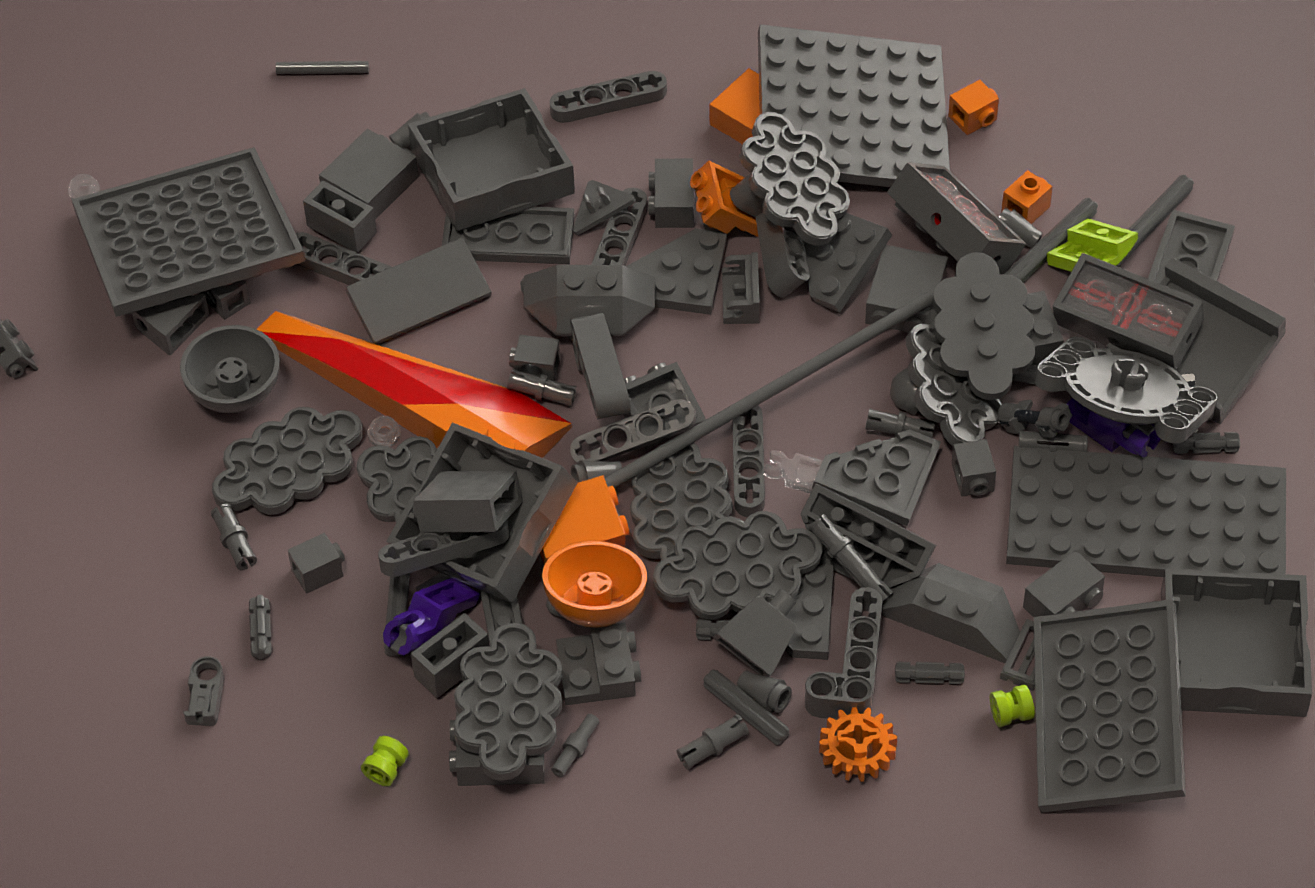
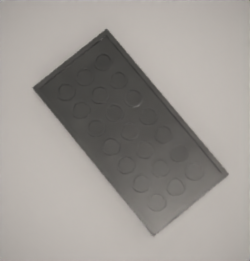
[1006,446,1286,577]

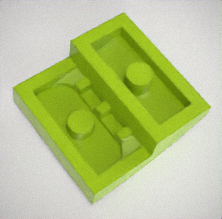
[1047,219,1138,272]

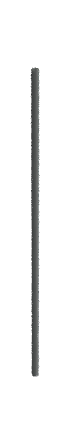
[415,276,955,592]

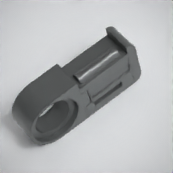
[183,656,224,726]

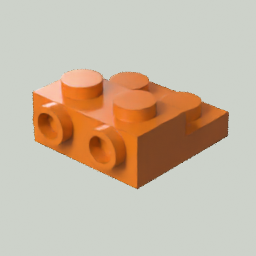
[690,160,759,237]

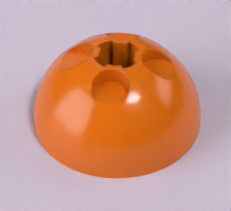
[542,541,647,628]

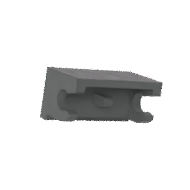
[722,252,759,324]

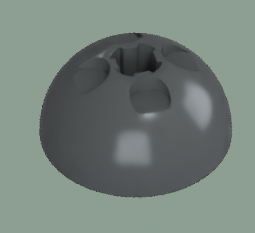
[180,325,280,413]

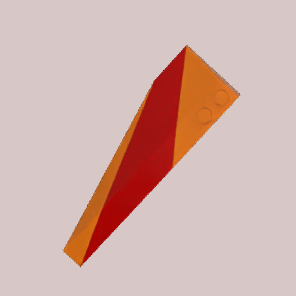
[257,311,572,458]

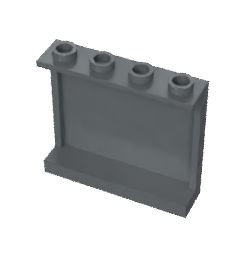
[1106,257,1286,424]

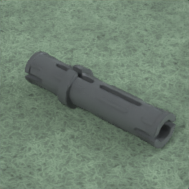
[808,514,893,602]

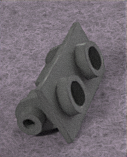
[0,319,39,378]

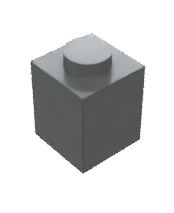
[288,533,345,594]

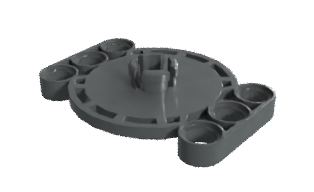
[1034,337,1218,443]

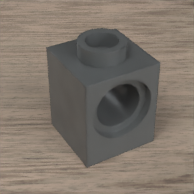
[201,280,250,320]
[509,335,560,381]
[952,439,996,497]

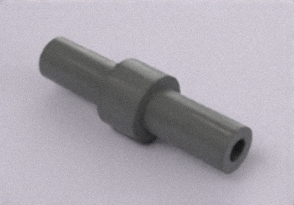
[551,714,599,777]

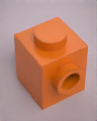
[948,79,999,135]
[1001,170,1053,224]

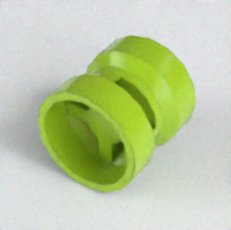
[989,684,1035,727]
[361,735,409,786]

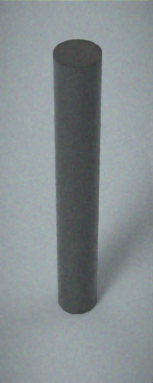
[276,61,369,74]

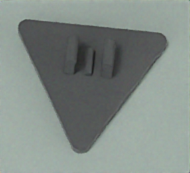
[573,180,636,235]

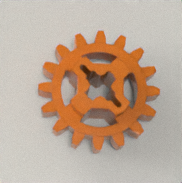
[819,707,897,782]

